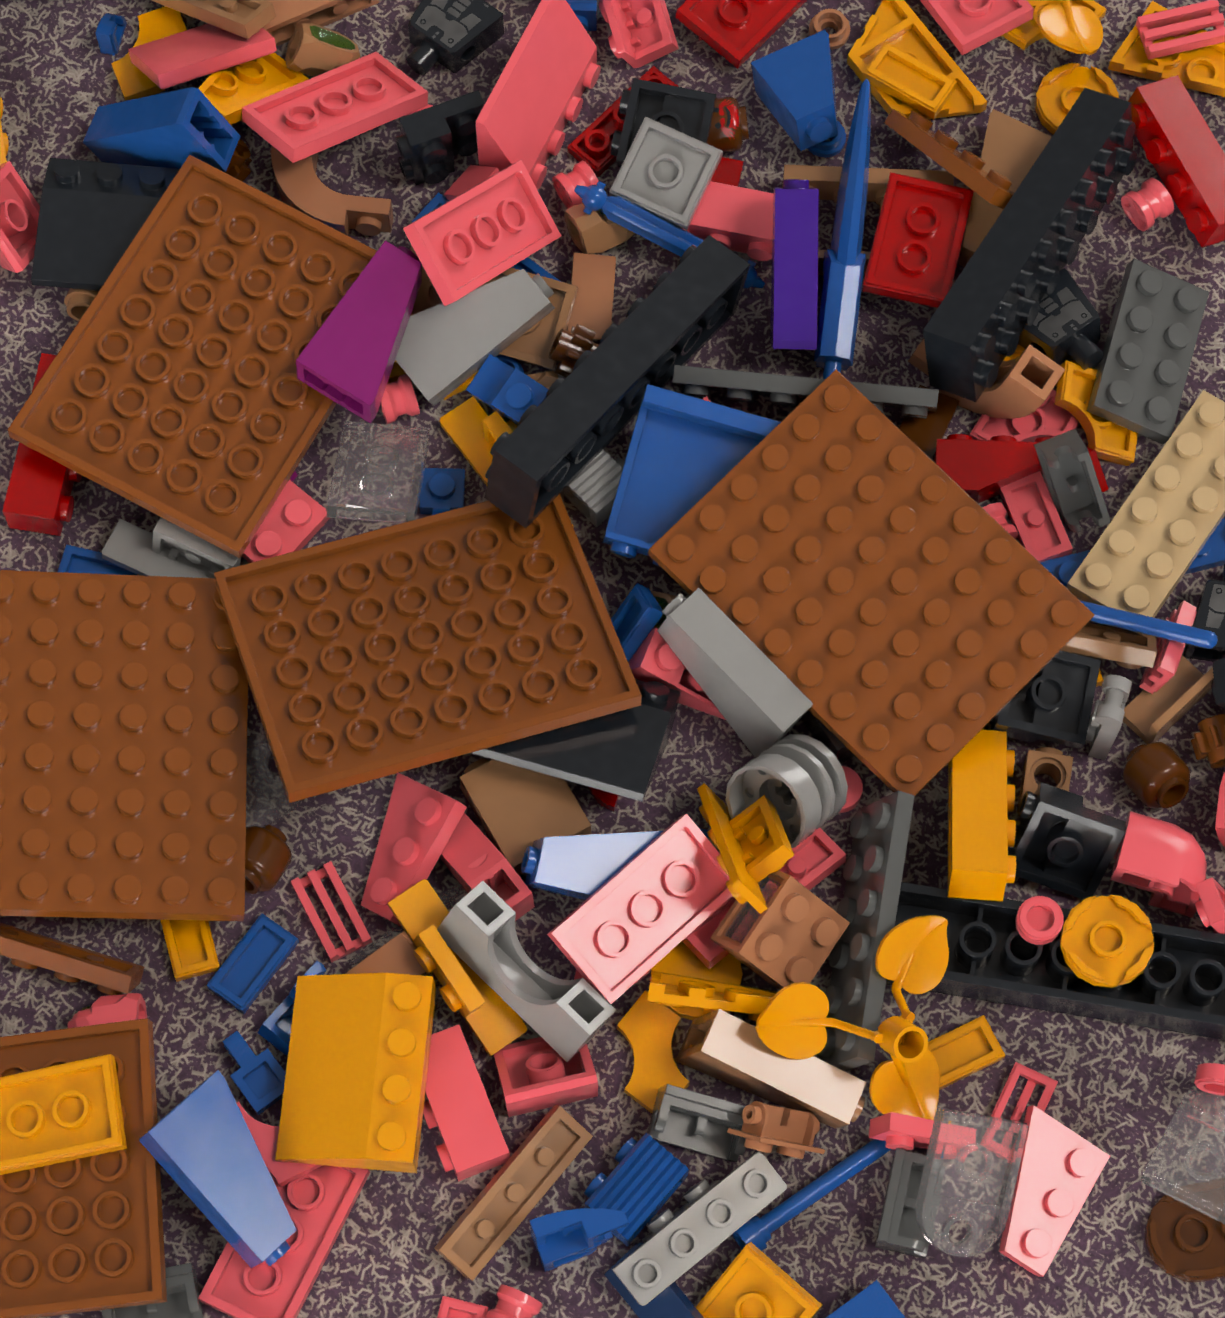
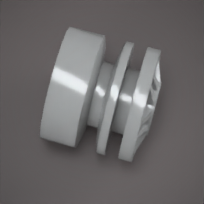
[725,734,848,848]

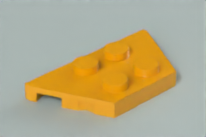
[847,0,987,119]

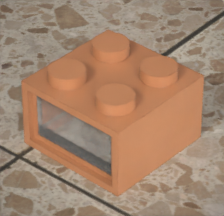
[710,870,850,990]

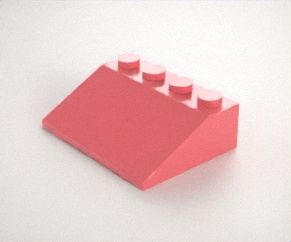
[475,0,601,190]

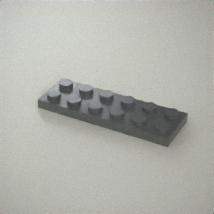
[673,365,939,419]
[816,790,915,1071]

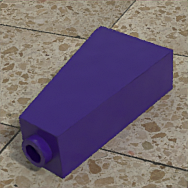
[770,179,819,350]

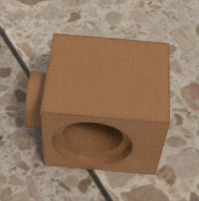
[1017,747,1073,813]

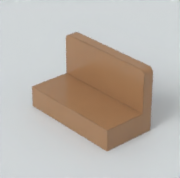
[1123,655,1214,744]

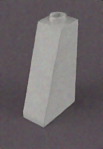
[395,269,555,406]
[657,588,813,757]

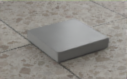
[609,116,723,230]

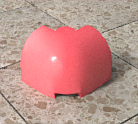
[1110,811,1207,918]

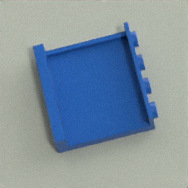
[602,384,781,567]

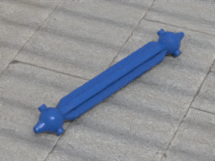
[574,181,765,289]

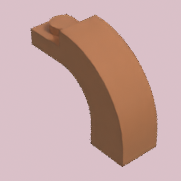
[271,146,393,236]
[908,338,1065,419]

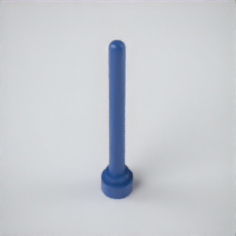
[1080,600,1218,649]
[732,1139,892,1251]

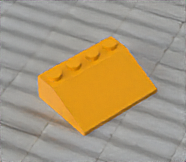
[275,973,436,1173]

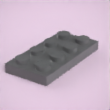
[1087,258,1209,444]

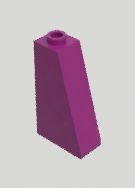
[296,241,422,424]

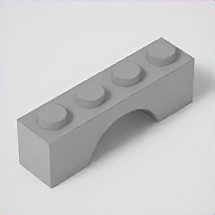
[437,881,616,1062]

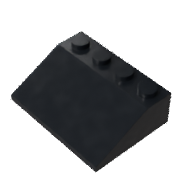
[31,158,180,291]
[471,679,681,802]

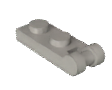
[1086,675,1132,760]

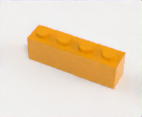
[947,730,1016,901]

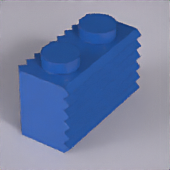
[584,1133,689,1247]

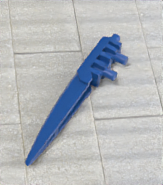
[814,78,871,379]

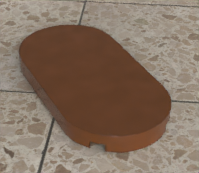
[1145,1179,1225,1282]

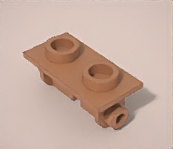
[727,1101,825,1159]

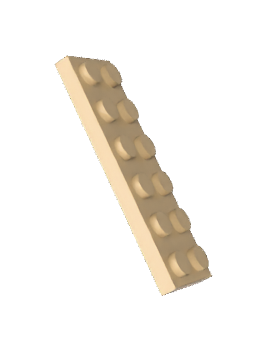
[1066,390,1225,636]

